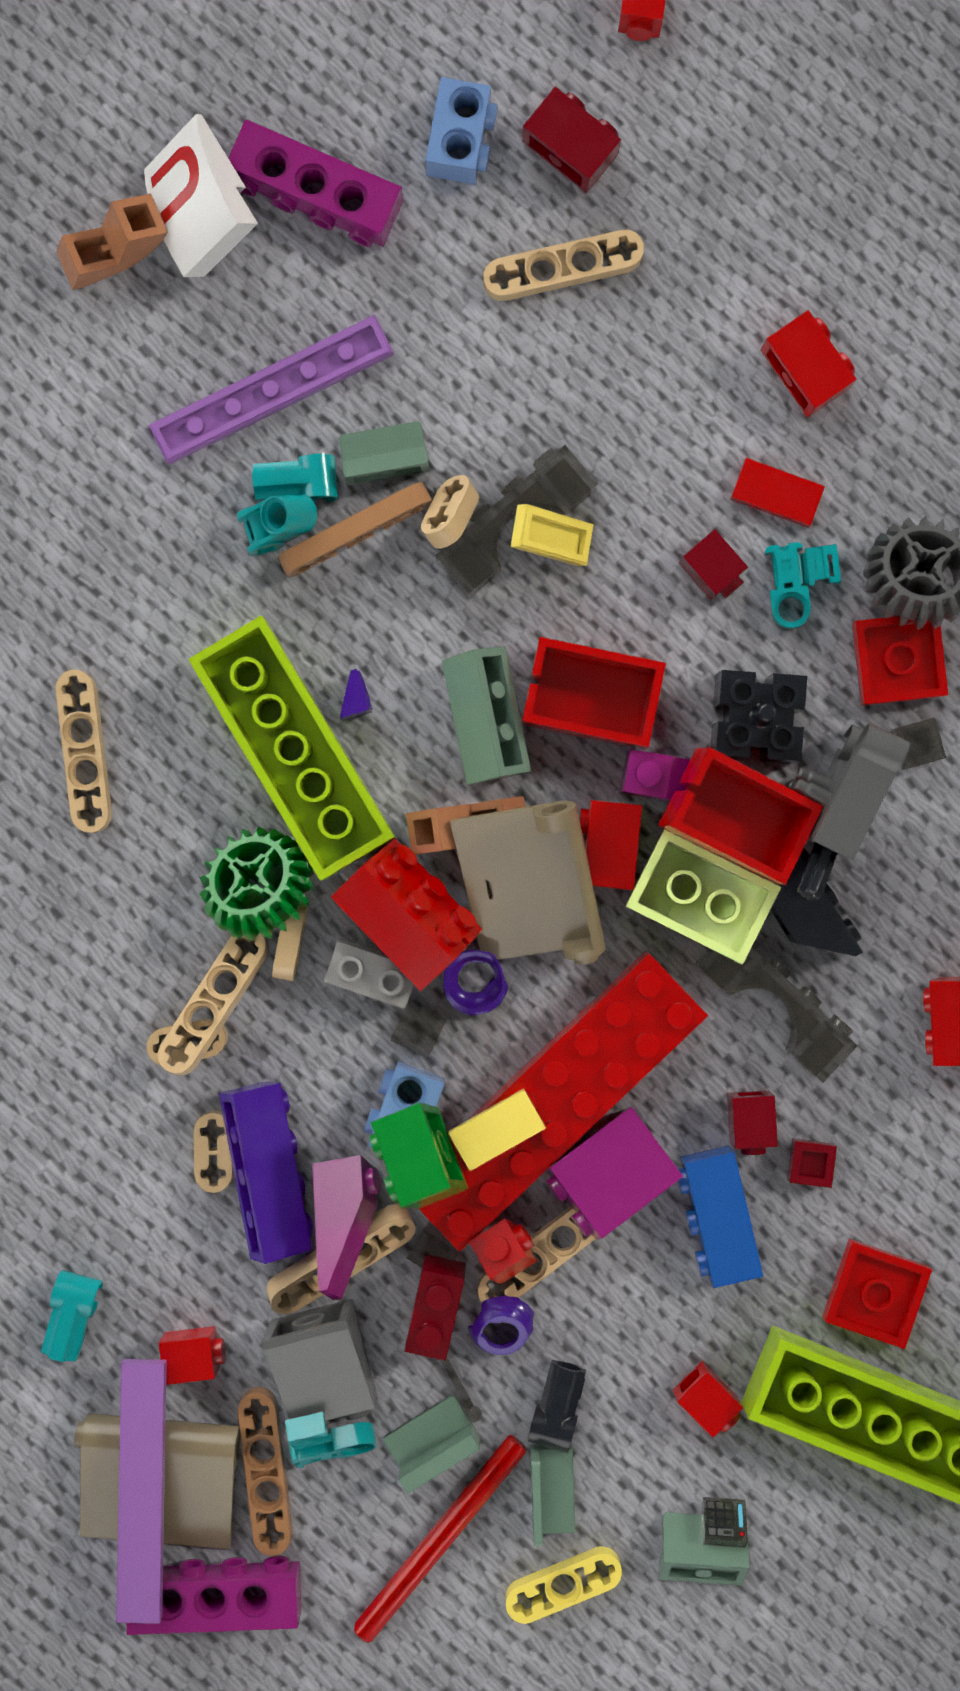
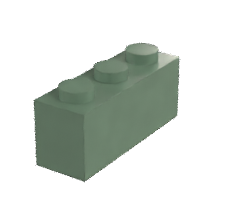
[442,646,531,785]

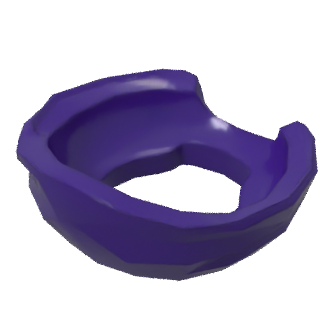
[443,950,508,1015]
[468,1296,534,1355]

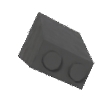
[262,1299,377,1425]

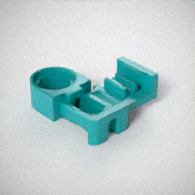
[764,542,841,630]
[285,1411,377,1468]

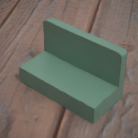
[339,421,429,486]
[384,1395,480,1494]
[530,1444,575,1546]
[659,1512,749,1586]

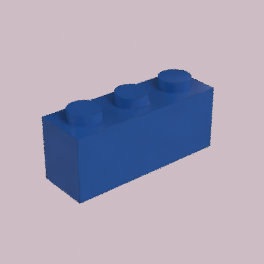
[678,1145,764,1288]

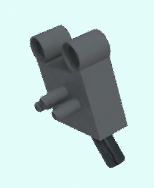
[787,723,910,901]

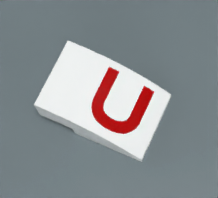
[144,114,258,277]

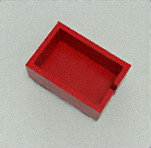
[521,637,666,750]
[658,747,824,885]
[331,838,483,991]

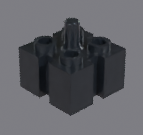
[710,670,807,764]

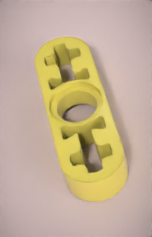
[506,1546,622,1624]

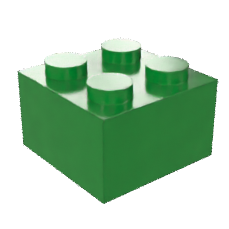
[370,1102,468,1208]

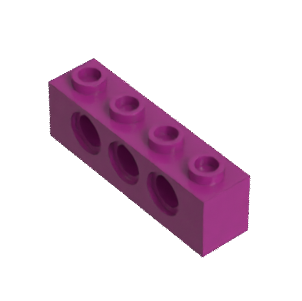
[228,119,403,247]
[126,1556,302,1635]

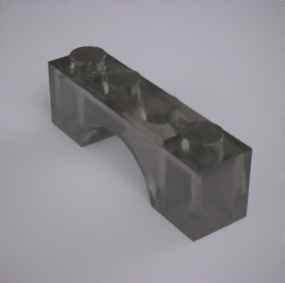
[435,445,598,600]
[694,939,858,1083]

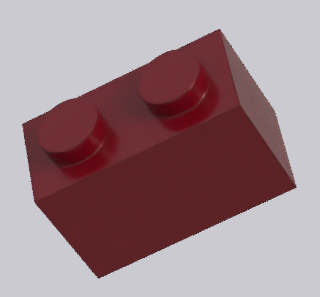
[522,86,621,194]
[404,1254,466,1361]

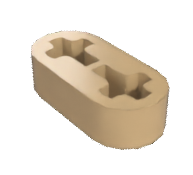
[421,475,479,549]
[272,906,309,982]
[146,1019,228,1065]
[193,1110,234,1193]

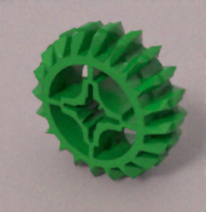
[199,826,314,941]

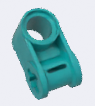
[236,495,317,556]

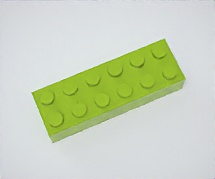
[188,615,396,881]
[741,1325,960,1504]

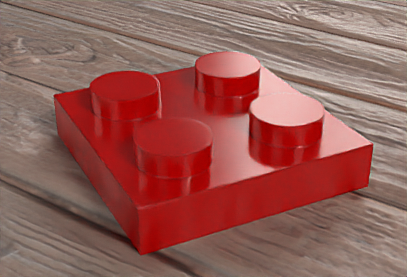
[852,616,949,706]
[822,1238,933,1349]

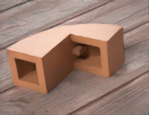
[56,193,168,290]
[406,796,525,855]

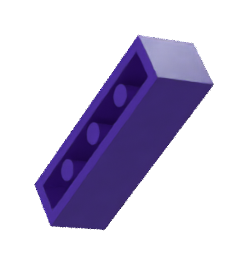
[219,1081,313,1264]

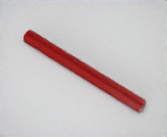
[354,1435,526,1643]

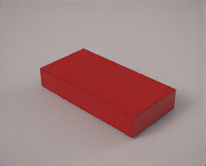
[730,457,825,528]

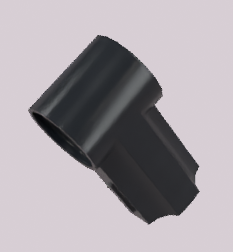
[527,1360,586,1454]

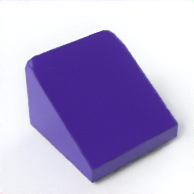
[340,669,373,721]

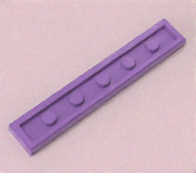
[149,315,394,465]
[116,1359,167,1623]

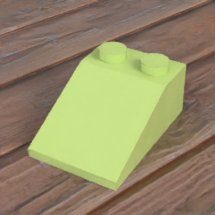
[625,829,781,965]

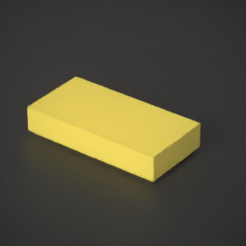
[511,504,594,566]
[448,1089,546,1171]

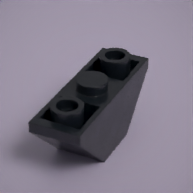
[770,848,863,957]

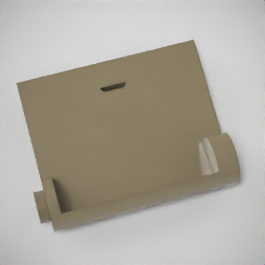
[450,801,606,965]
[74,1413,240,1549]

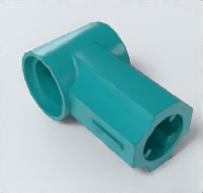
[252,453,338,502]
[41,1270,103,1362]

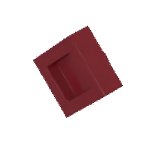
[787,1138,837,1188]

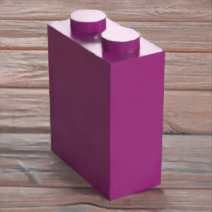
[546,1107,683,1239]

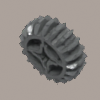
[863,516,960,630]

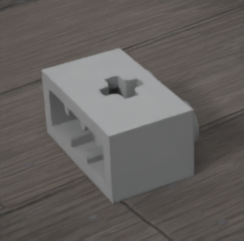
[324,939,414,1009]

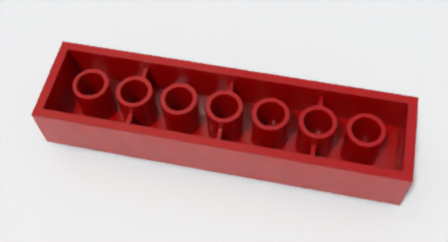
[418,951,708,1252]

